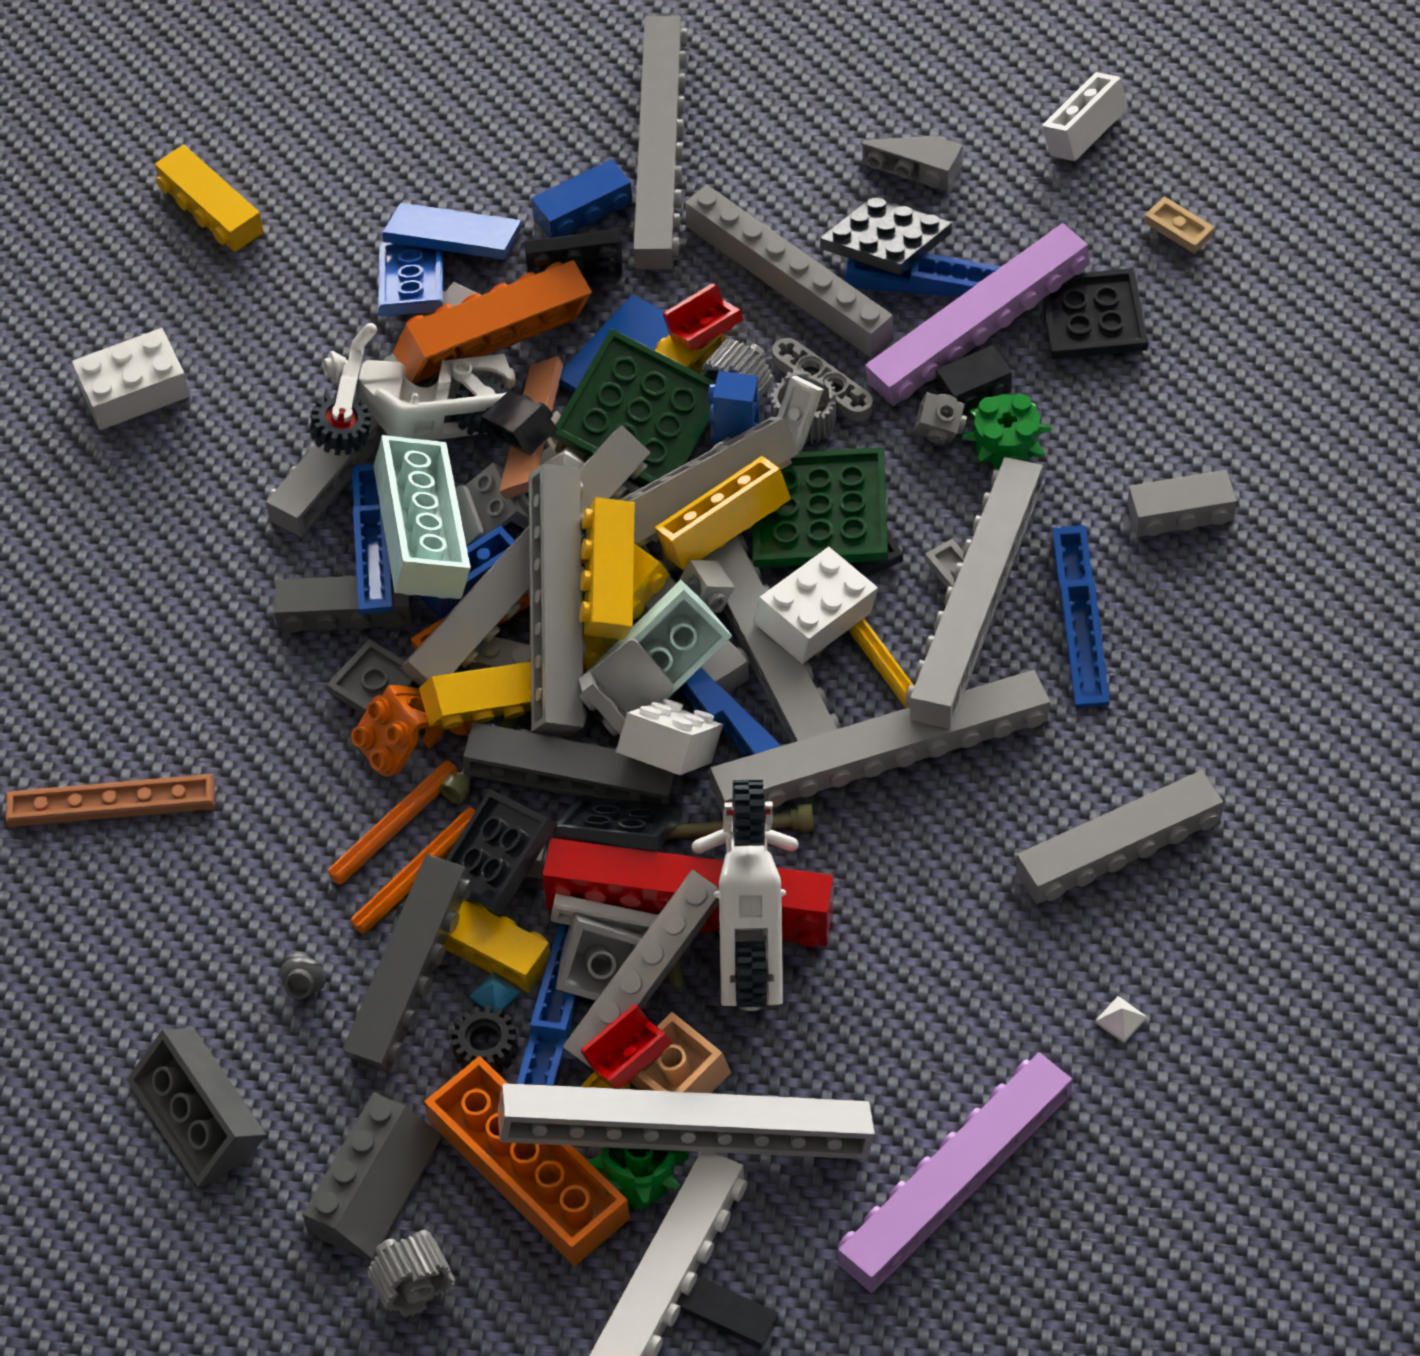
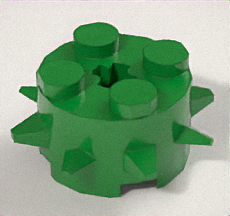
[962,394,1052,469]
[588,1147,689,1209]

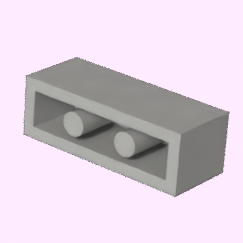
[1127,470,1237,537]

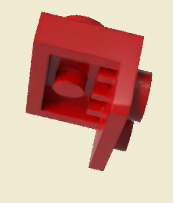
[663,284,744,351]
[581,1004,673,1089]

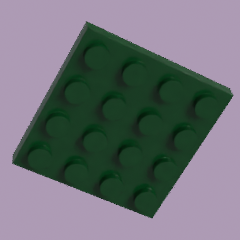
[551,328,716,486]
[753,447,888,568]

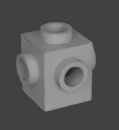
[913,392,967,444]

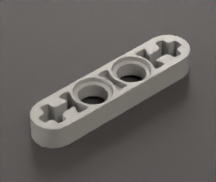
[772,338,873,422]

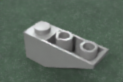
[862,136,963,192]

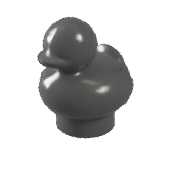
[280,951,326,999]

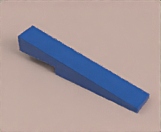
[844,253,1001,297]
[352,464,393,615]
[1051,525,1110,708]
[678,667,781,757]
[516,923,579,1086]

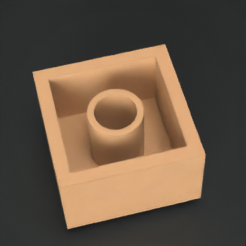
[631,1012,731,1093]

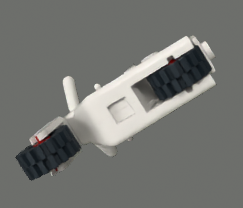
[309,323,515,456]
[691,780,799,1011]

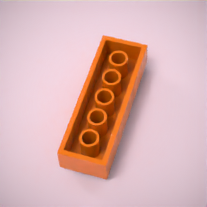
[393,260,592,384]
[424,1056,630,1267]

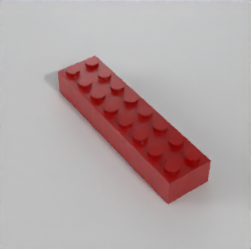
[543,838,833,947]

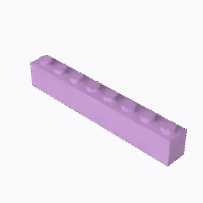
[865,223,1090,407]
[838,1052,1072,1293]

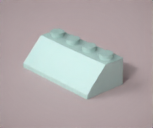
[585,580,732,703]

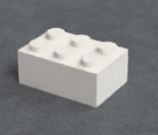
[72,328,190,430]
[753,547,878,664]
[616,699,723,775]

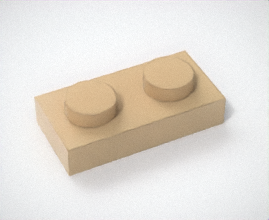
[1144,196,1215,254]

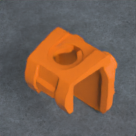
[351,685,445,777]

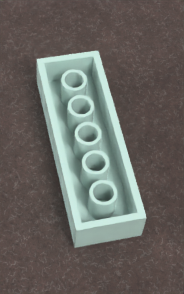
[373,435,470,599]

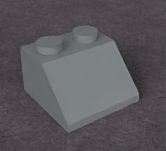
[556,913,643,1001]

